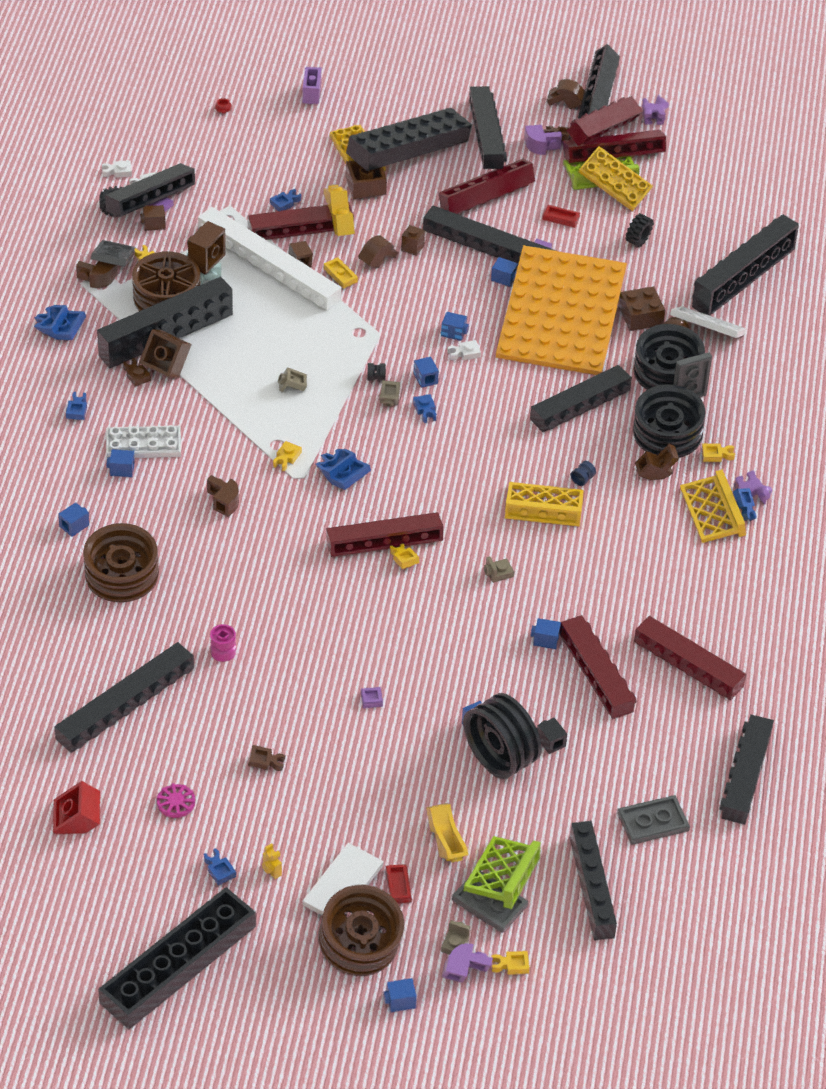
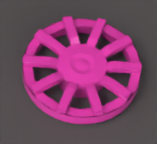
[156,783,196,818]

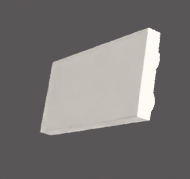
[106,425,181,459]
[302,843,384,916]

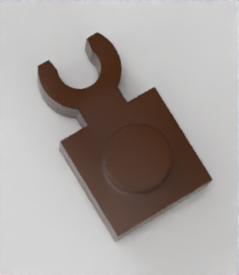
[543,126,571,142]
[123,358,151,387]
[248,745,286,771]

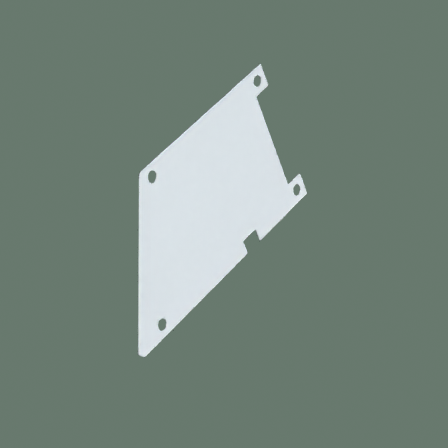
[80,205,380,479]

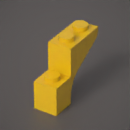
[323,184,355,236]
[426,803,468,862]

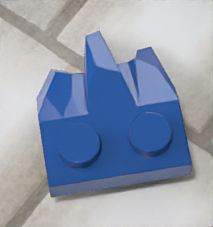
[34,305,86,340]
[315,449,371,490]

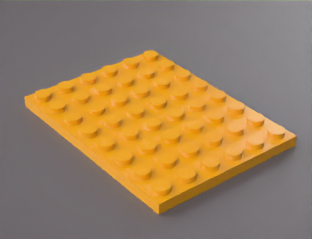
[496,245,627,375]

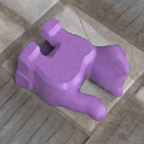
[642,94,669,125]
[734,470,773,505]

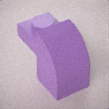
[524,125,562,155]
[442,944,493,983]

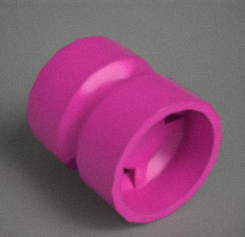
[210,624,236,662]

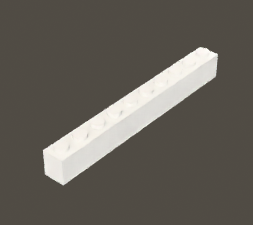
[198,207,341,311]

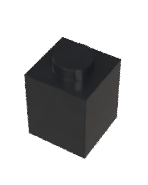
[537,717,568,754]

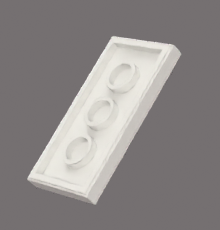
[670,306,746,338]

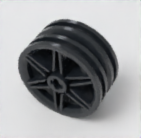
[634,324,705,390]
[633,385,706,458]
[463,693,542,779]

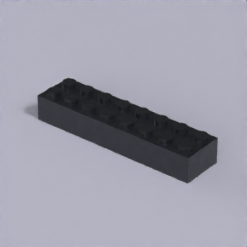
[346,107,472,171]
[692,214,799,316]
[97,276,233,369]
[98,887,256,1030]

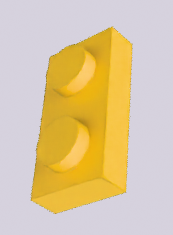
[323,257,358,289]

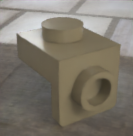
[379,380,401,407]

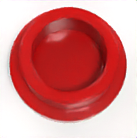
[215,98,232,113]

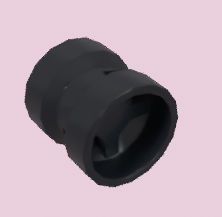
[367,363,386,381]

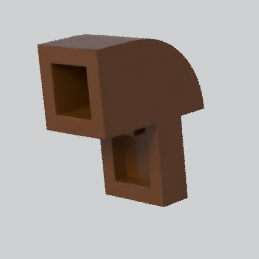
[546,79,585,110]
[358,235,399,268]
[76,261,118,288]
[635,444,679,480]
[207,475,239,517]

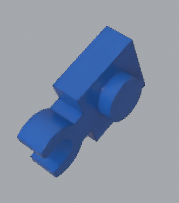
[270,189,302,211]
[66,392,87,420]
[413,394,437,423]
[733,488,757,521]
[204,848,236,885]

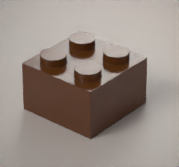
[346,160,387,199]
[187,221,225,275]
[619,286,665,331]
[139,329,192,378]

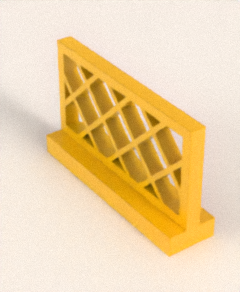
[680,469,746,543]
[505,482,584,527]

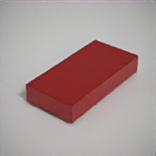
[542,205,580,228]
[385,864,412,904]

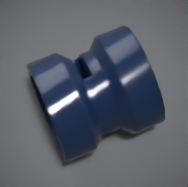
[570,460,596,486]

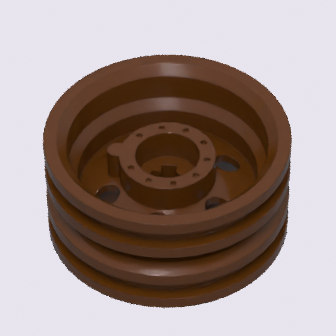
[132,251,200,311]
[83,523,159,603]
[318,885,404,976]

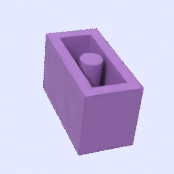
[303,67,322,104]

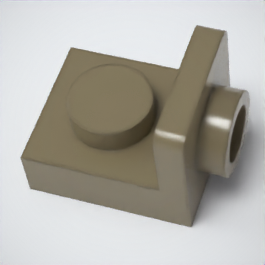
[278,367,307,392]
[484,556,514,583]
[441,920,471,955]

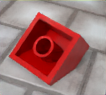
[53,781,100,834]

